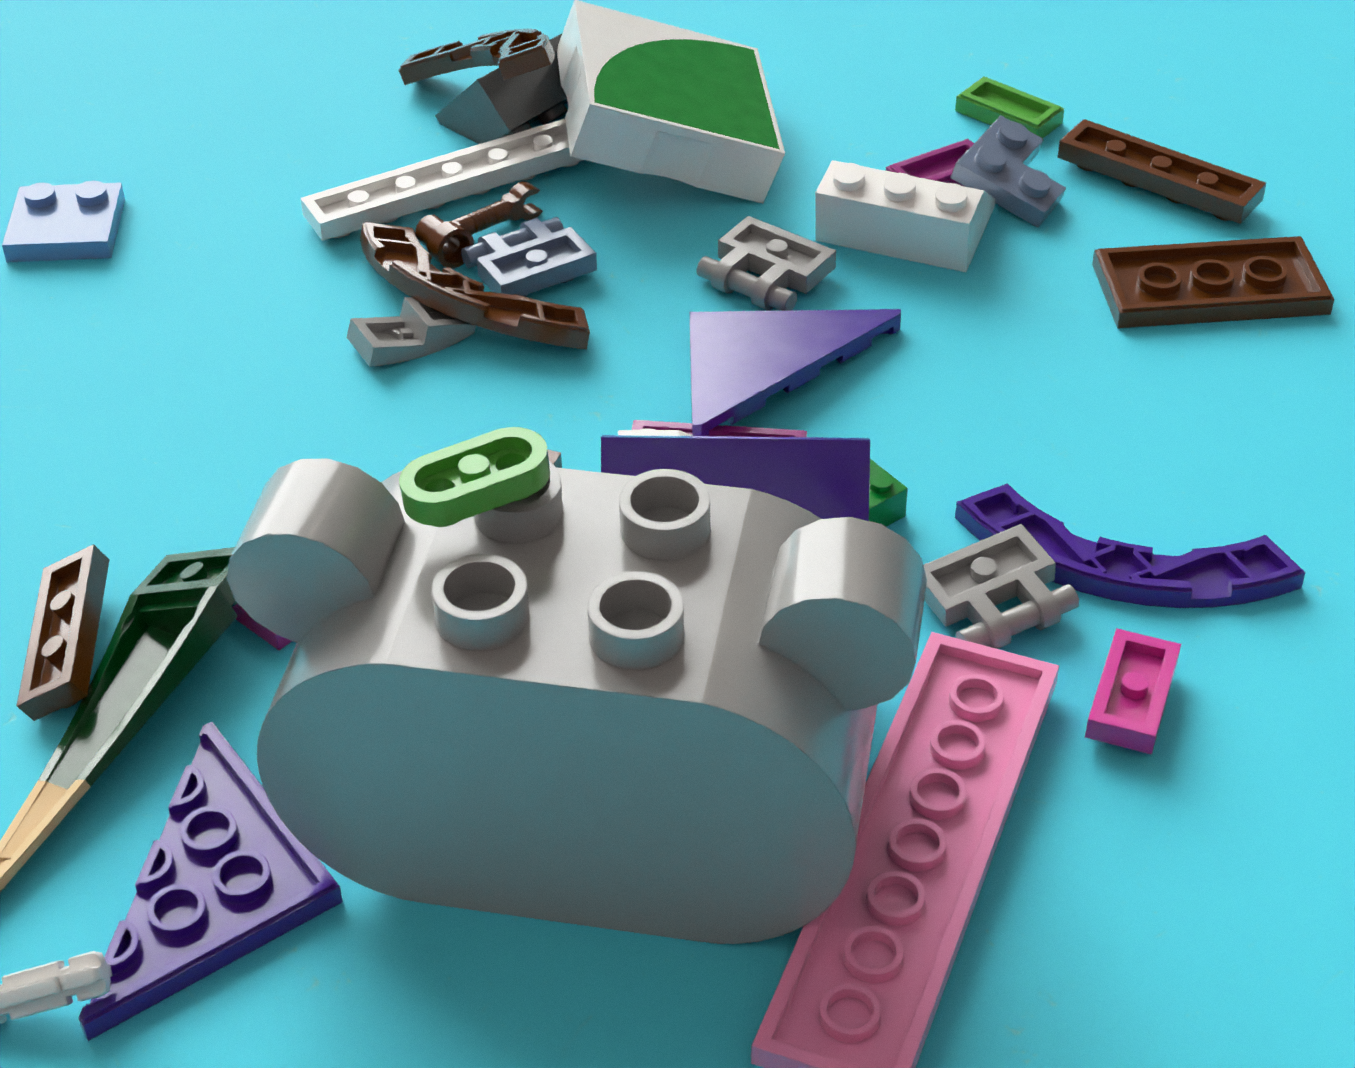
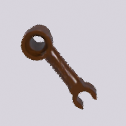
[415,181,543,269]

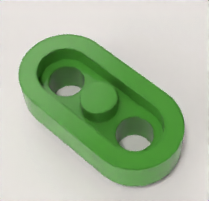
[399,427,550,527]

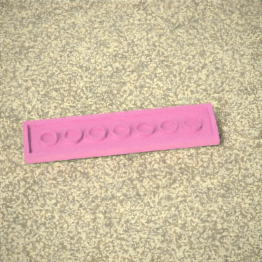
[751,632,1059,1068]

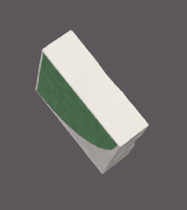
[557,0,785,203]

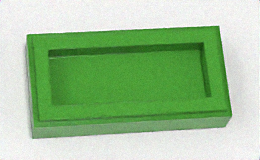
[955,76,1064,139]

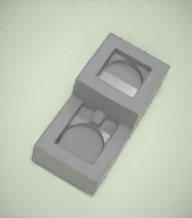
[347,297,476,367]

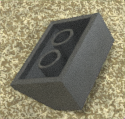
[435,33,568,144]

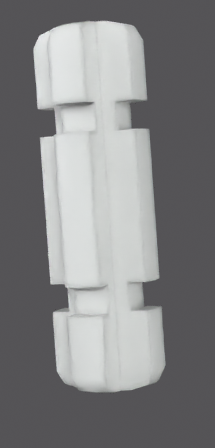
[0,951,112,1024]

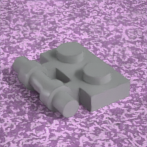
[697,216,836,311]
[924,524,1079,649]

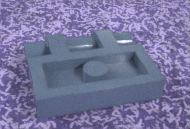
[461,217,597,297]

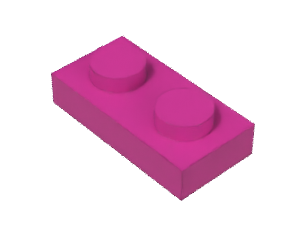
[1085,628,1181,755]

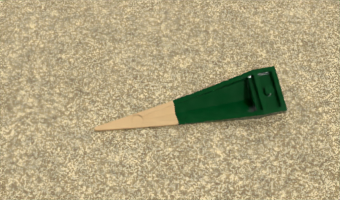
[0,547,238,892]

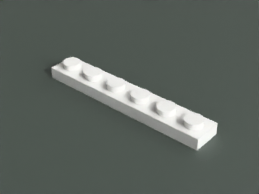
[300,119,583,241]

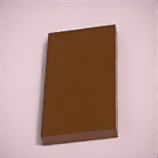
[1092,236,1334,328]

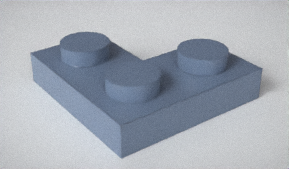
[950,116,1066,228]

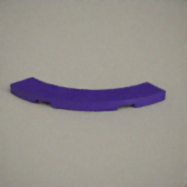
[955,483,1306,608]

